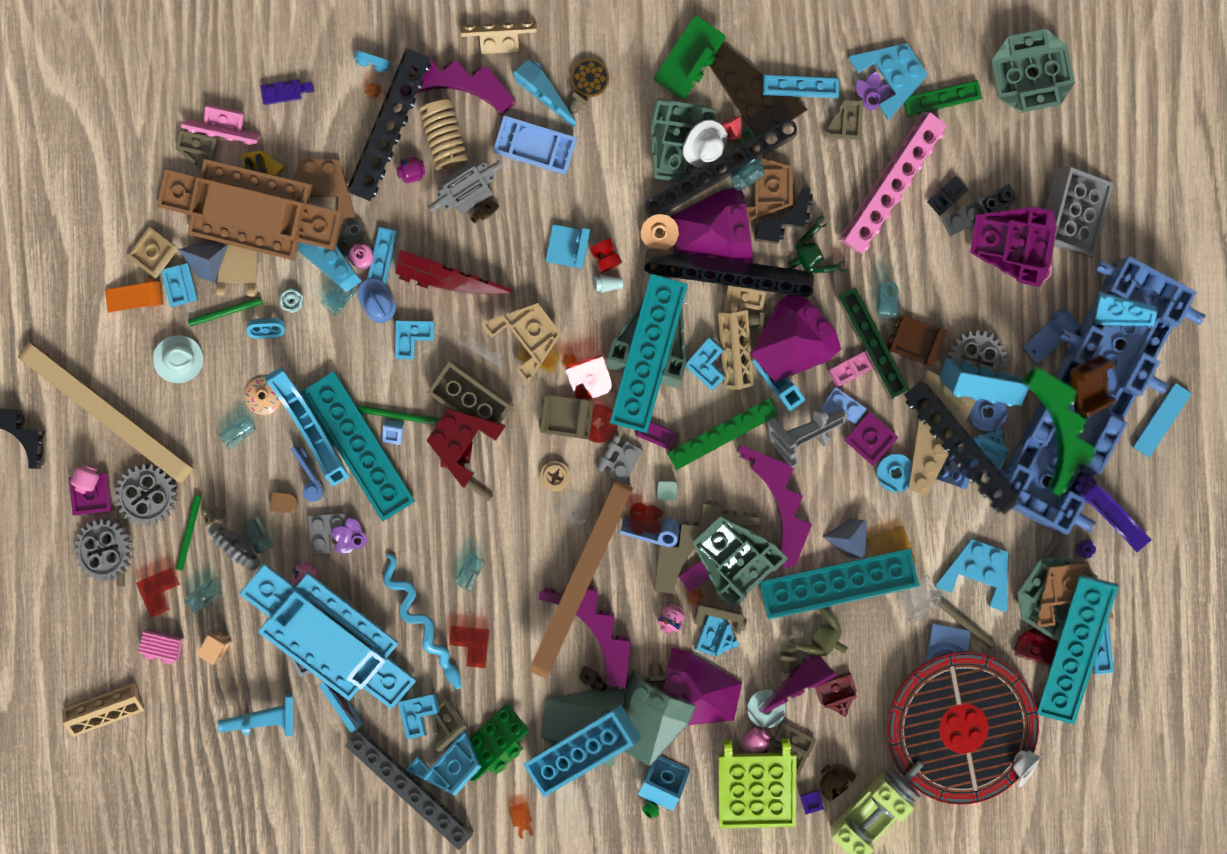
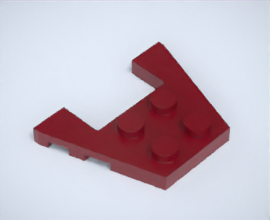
[426,408,506,488]

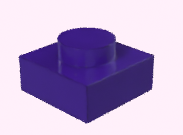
[800,790,824,814]

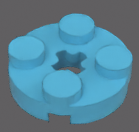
[876,454,913,492]

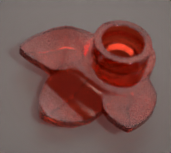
[629,503,663,535]

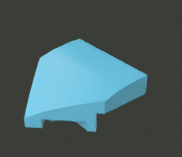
[973,428,1009,471]
[694,615,739,656]

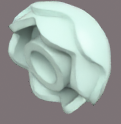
[280,288,303,313]

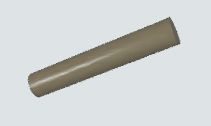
[452,475,493,502]

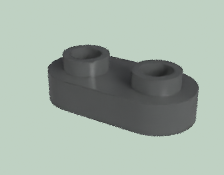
[337,220,365,256]

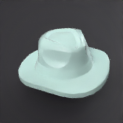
[153,335,204,384]

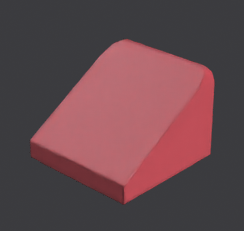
[720,116,741,141]

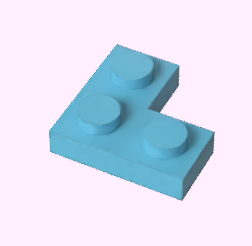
[395,321,435,359]
[686,337,726,391]
[398,693,440,739]

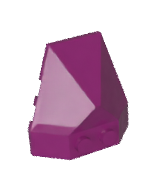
[670,187,753,263]
[970,207,1057,287]
[750,295,841,382]
[663,648,742,725]

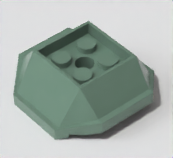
[990,29,1075,113]
[1017,554,1098,640]

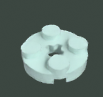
[747,689,786,728]

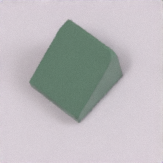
[657,481,677,500]

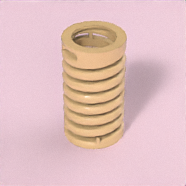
[418,99,468,170]

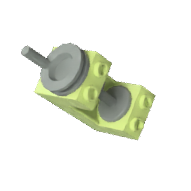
[830,760,924,854]

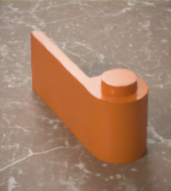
[105,278,164,313]

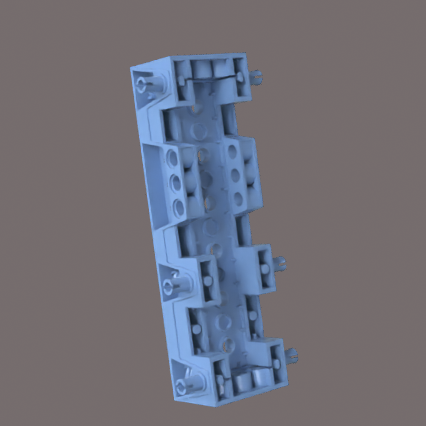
[986,256,1206,535]

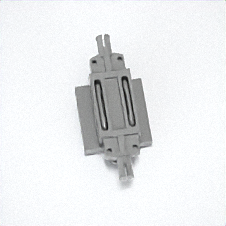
[428,160,503,215]

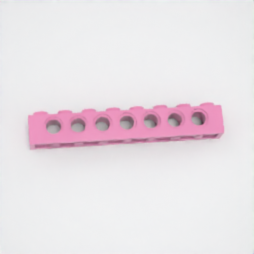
[838,112,947,253]

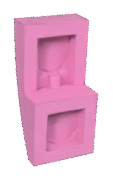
[828,352,873,387]

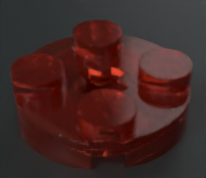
[589,405,618,443]

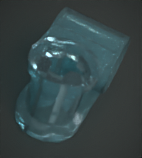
[877,282,899,319]
[320,285,356,316]

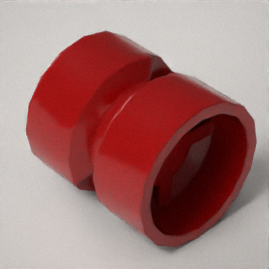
[589,238,623,273]

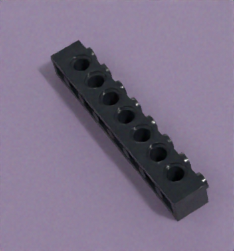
[347,47,431,201]
[904,380,1023,515]

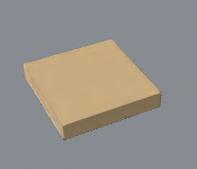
[127,226,179,279]

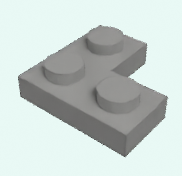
[308,513,348,554]

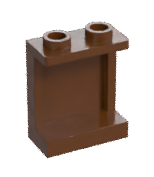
[887,314,948,367]
[1071,355,1117,417]

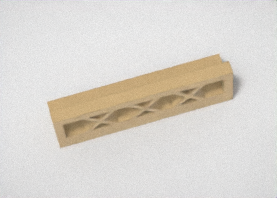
[718,310,754,390]
[62,683,144,737]

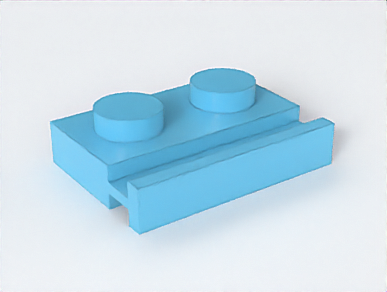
[161,263,199,307]

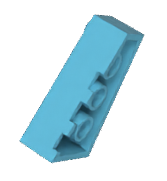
[298,242,362,292]
[939,357,1028,407]

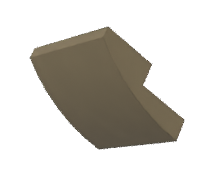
[766,722,816,776]

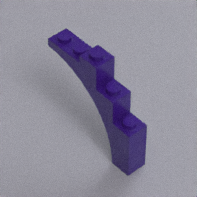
[1075,473,1151,552]

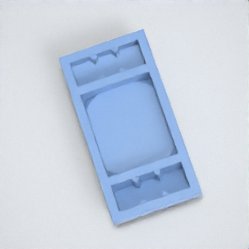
[493,116,577,175]
[924,623,970,663]

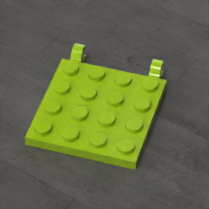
[718,738,796,828]

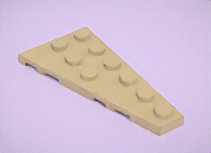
[909,370,977,498]

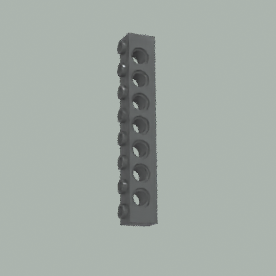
[345,729,473,850]

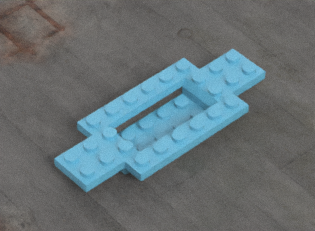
[239,563,416,709]

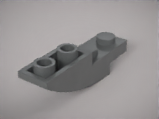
[941,183,1018,237]

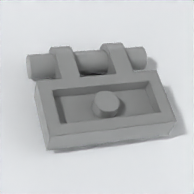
[596,435,643,483]

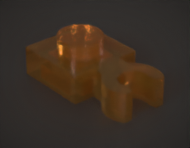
[508,802,533,839]

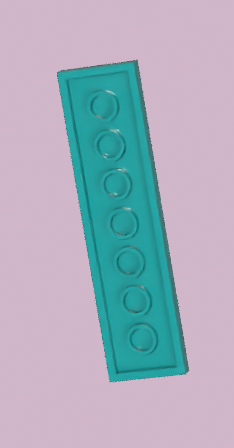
[610,274,688,433]
[301,371,415,522]
[760,548,920,620]
[1037,574,1119,725]

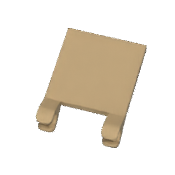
[216,245,258,297]

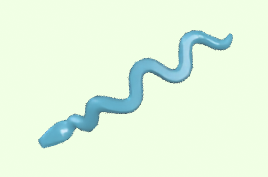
[383,554,462,689]

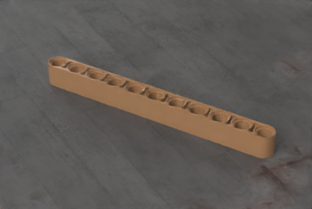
[529,479,634,679]

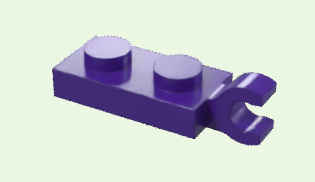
[260,79,315,105]

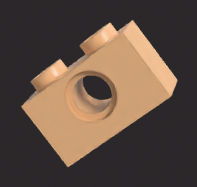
[196,631,232,665]

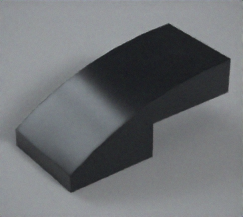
[927,176,969,216]

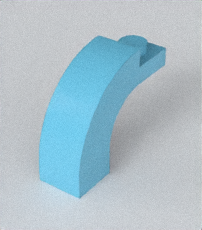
[751,358,805,411]

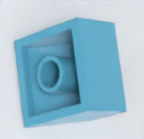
[638,756,690,811]

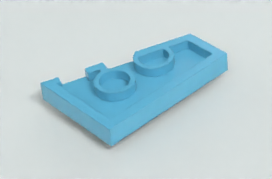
[1094,292,1157,326]

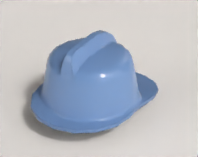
[358,279,396,323]

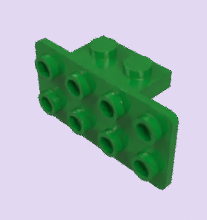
[654,16,726,100]
[470,704,529,782]

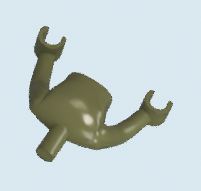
[786,608,848,656]

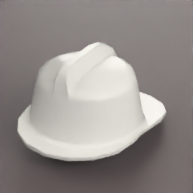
[1013,750,1043,787]

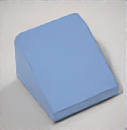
[382,419,404,445]

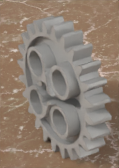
[946,330,1008,374]
[114,464,178,526]
[73,519,134,582]
[207,522,262,571]

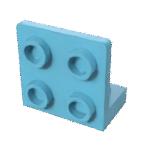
[546,224,590,269]

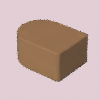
[270,492,299,513]

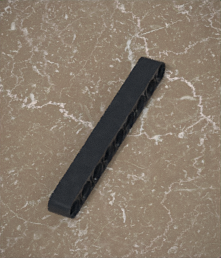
[645,120,797,216]
[644,249,814,297]

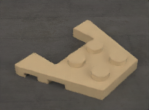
[481,303,561,384]

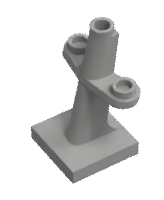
[767,409,848,468]

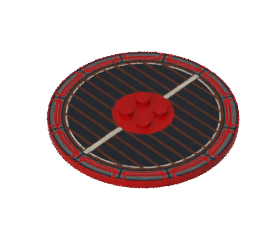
[887,651,1039,805]

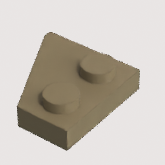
[823,100,863,141]
[175,130,218,169]
[431,698,467,752]

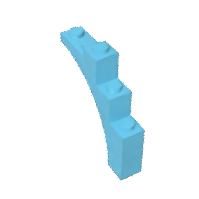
[265,367,349,486]

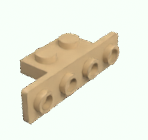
[460,21,537,54]

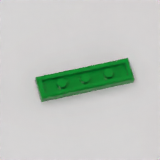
[904,80,982,117]

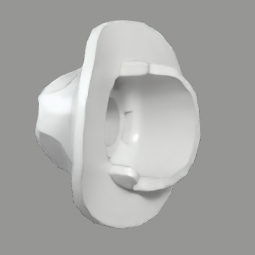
[682,120,727,168]

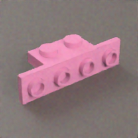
[181,104,261,145]

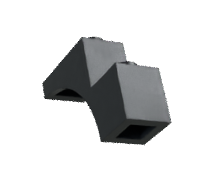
[755,188,813,244]
[0,409,46,469]

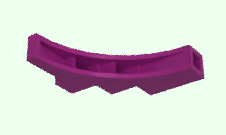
[394,55,516,115]
[539,585,631,688]

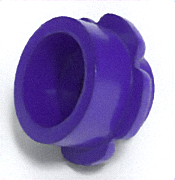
[1077,540,1096,559]

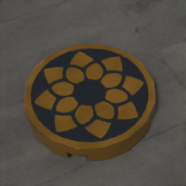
[571,59,609,98]

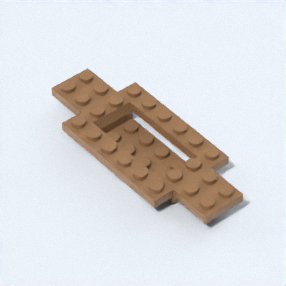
[157,159,344,261]

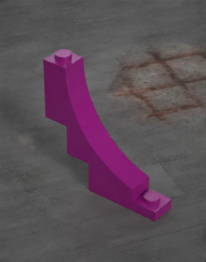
[737,445,812,568]

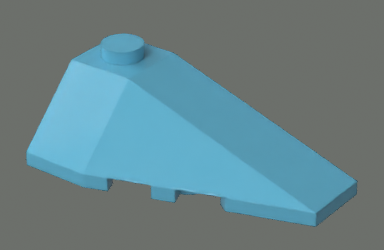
[513,60,577,128]

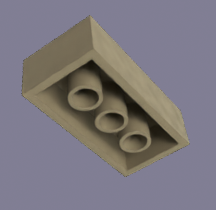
[427,360,514,438]

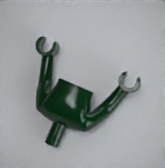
[787,216,850,274]

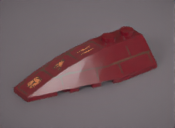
[395,250,513,295]

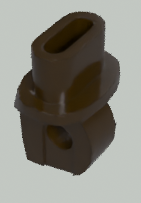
[470,199,499,224]
[580,666,608,691]

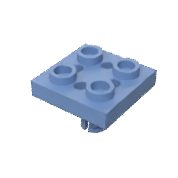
[936,446,977,490]

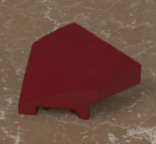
[1014,628,1057,667]
[815,672,857,717]

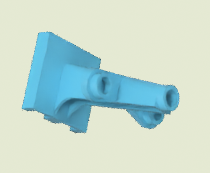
[218,693,293,736]

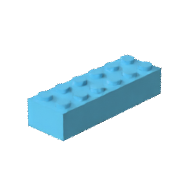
[523,705,641,797]

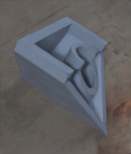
[178,241,227,283]
[822,519,867,559]

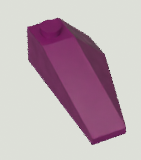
[758,654,836,713]

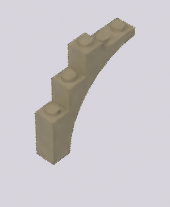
[654,500,760,594]

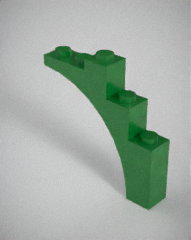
[1022,366,1096,496]

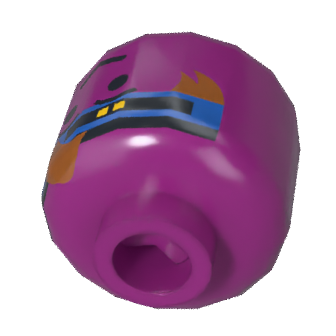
[396,157,425,183]

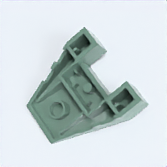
[605,299,686,389]

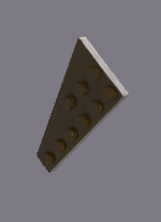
[710,44,808,137]

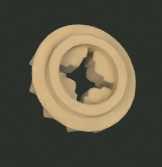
[540,461,571,492]

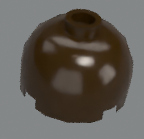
[819,764,857,802]

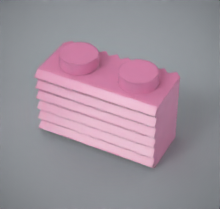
[138,629,184,664]

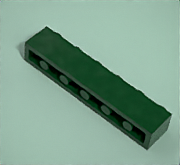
[836,287,909,399]

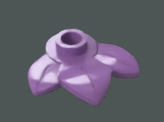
[856,72,893,110]
[330,517,367,554]

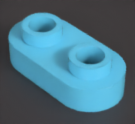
[353,51,392,73]
[246,318,285,339]

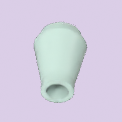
[594,274,623,293]

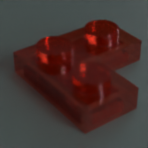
[136,567,180,618]
[449,626,490,668]

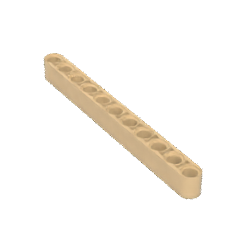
[17,341,194,484]

